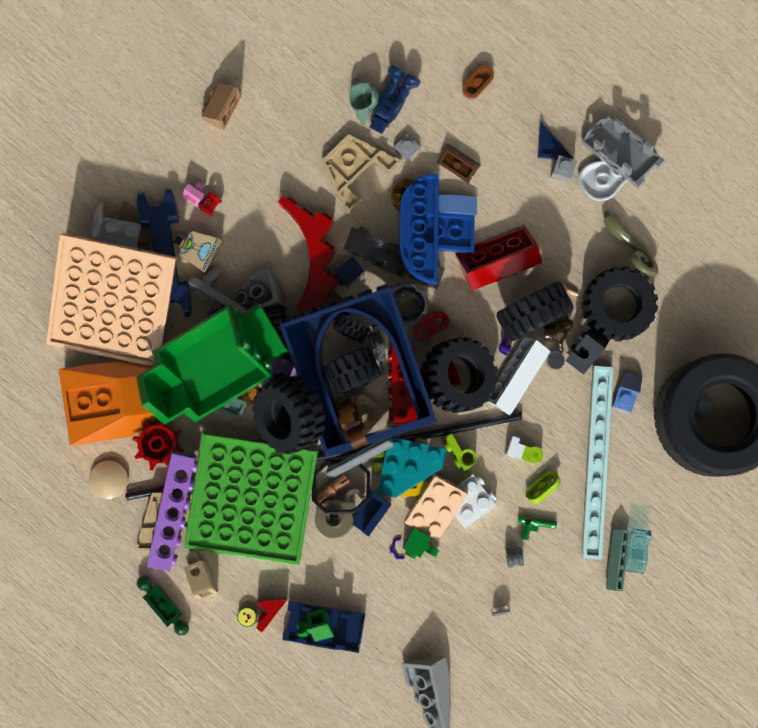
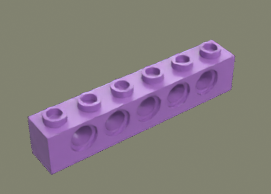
[147,450,199,572]

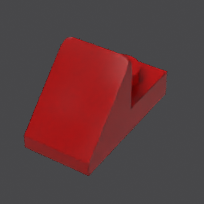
[256,598,287,632]

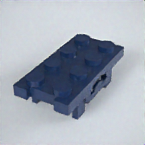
[282,601,366,653]

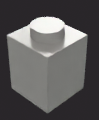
[551,155,577,183]

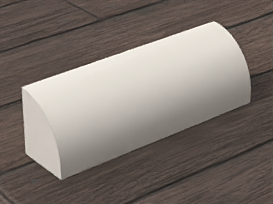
[488,336,550,415]

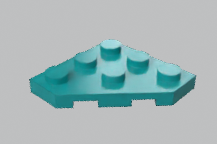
[377,437,447,498]

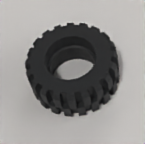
[582,266,658,342]
[496,281,574,342]
[421,337,498,413]
[252,376,325,454]

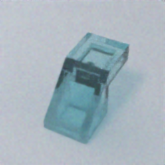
[625,528,652,574]

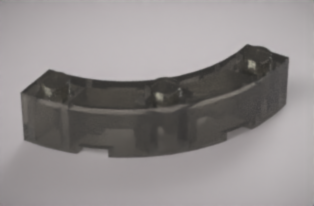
[343,226,445,289]

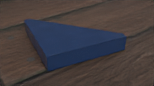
[537,123,573,160]

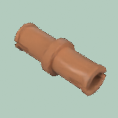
[315,473,350,504]

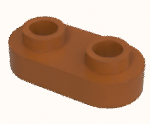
[462,65,494,99]

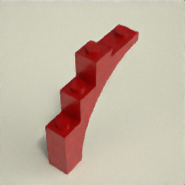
[278,196,338,313]

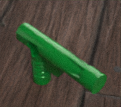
[518,515,557,540]

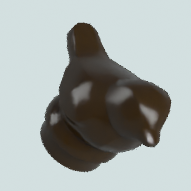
[545,316,573,352]

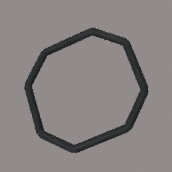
[311,459,371,514]

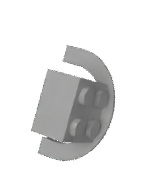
[90,201,141,248]

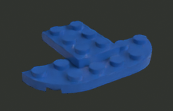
[399,174,474,284]

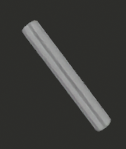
[326,437,394,479]

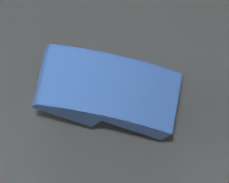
[438,195,477,217]

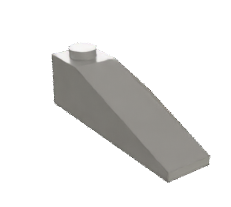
[207,268,287,317]
[402,655,450,728]

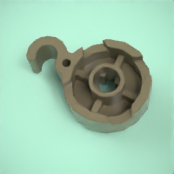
[314,489,365,539]

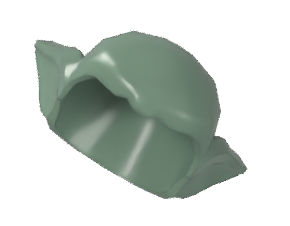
[349,79,379,125]

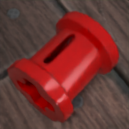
[198,191,222,217]

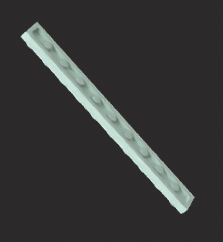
[582,366,613,560]

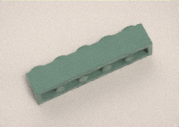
[606,529,630,591]

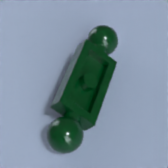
[136,575,189,636]

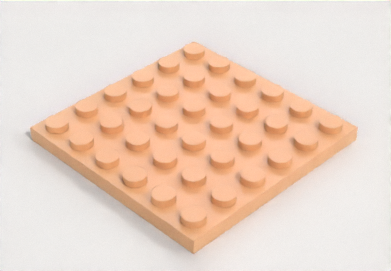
[46,233,177,366]

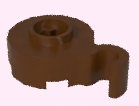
[337,398,369,449]

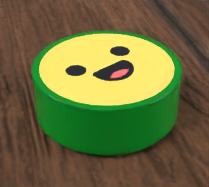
[237,607,257,627]

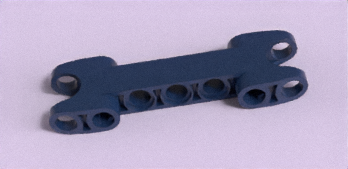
[137,188,192,317]

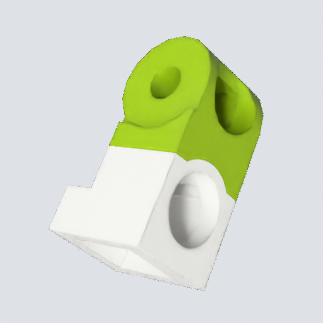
[505,436,543,463]

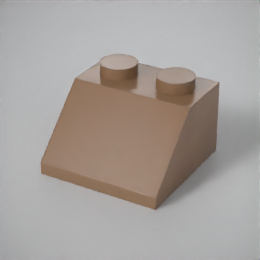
[201,83,241,131]

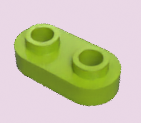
[525,471,561,504]

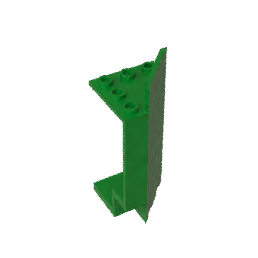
[136,303,288,424]

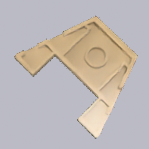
[322,134,401,214]
[135,491,193,551]

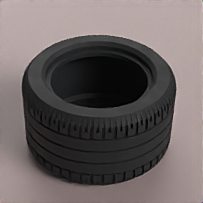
[654,353,758,477]

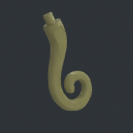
[602,210,659,278]

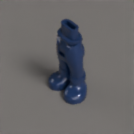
[369,65,421,134]

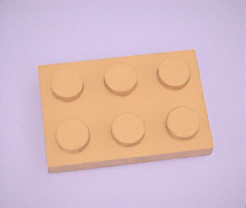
[405,474,468,540]

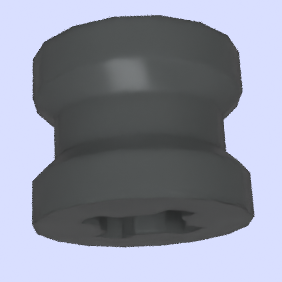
[505,547,524,568]

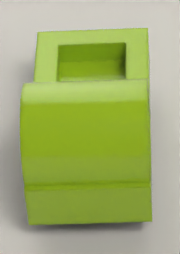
[443,434,477,471]

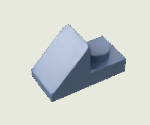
[612,371,642,413]

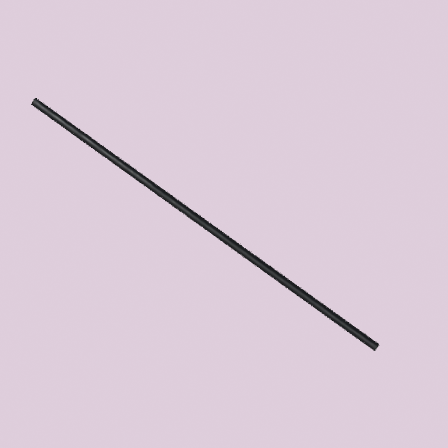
[125,412,523,501]

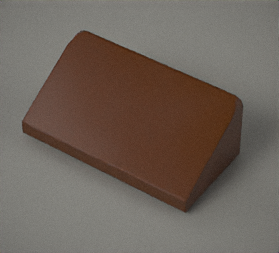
[437,145,481,183]

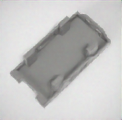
[582,115,665,189]

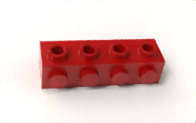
[388,346,416,424]

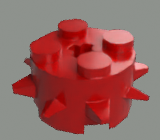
[132,421,184,471]

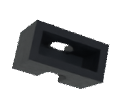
[565,327,610,375]

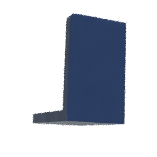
[353,491,391,537]

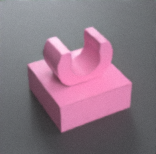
[182,182,204,208]

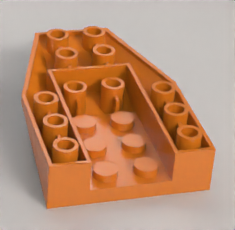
[59,361,160,446]

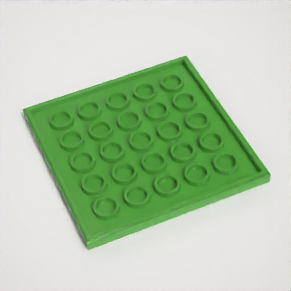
[184,432,318,565]

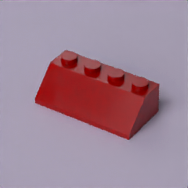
[455,225,542,291]

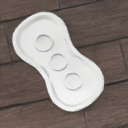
[578,138,657,201]

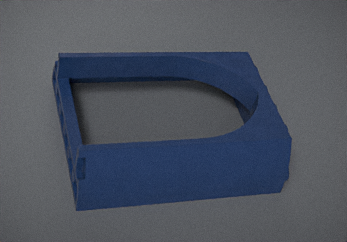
[280,284,437,458]

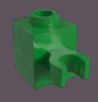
[403,528,440,559]
[296,608,334,642]

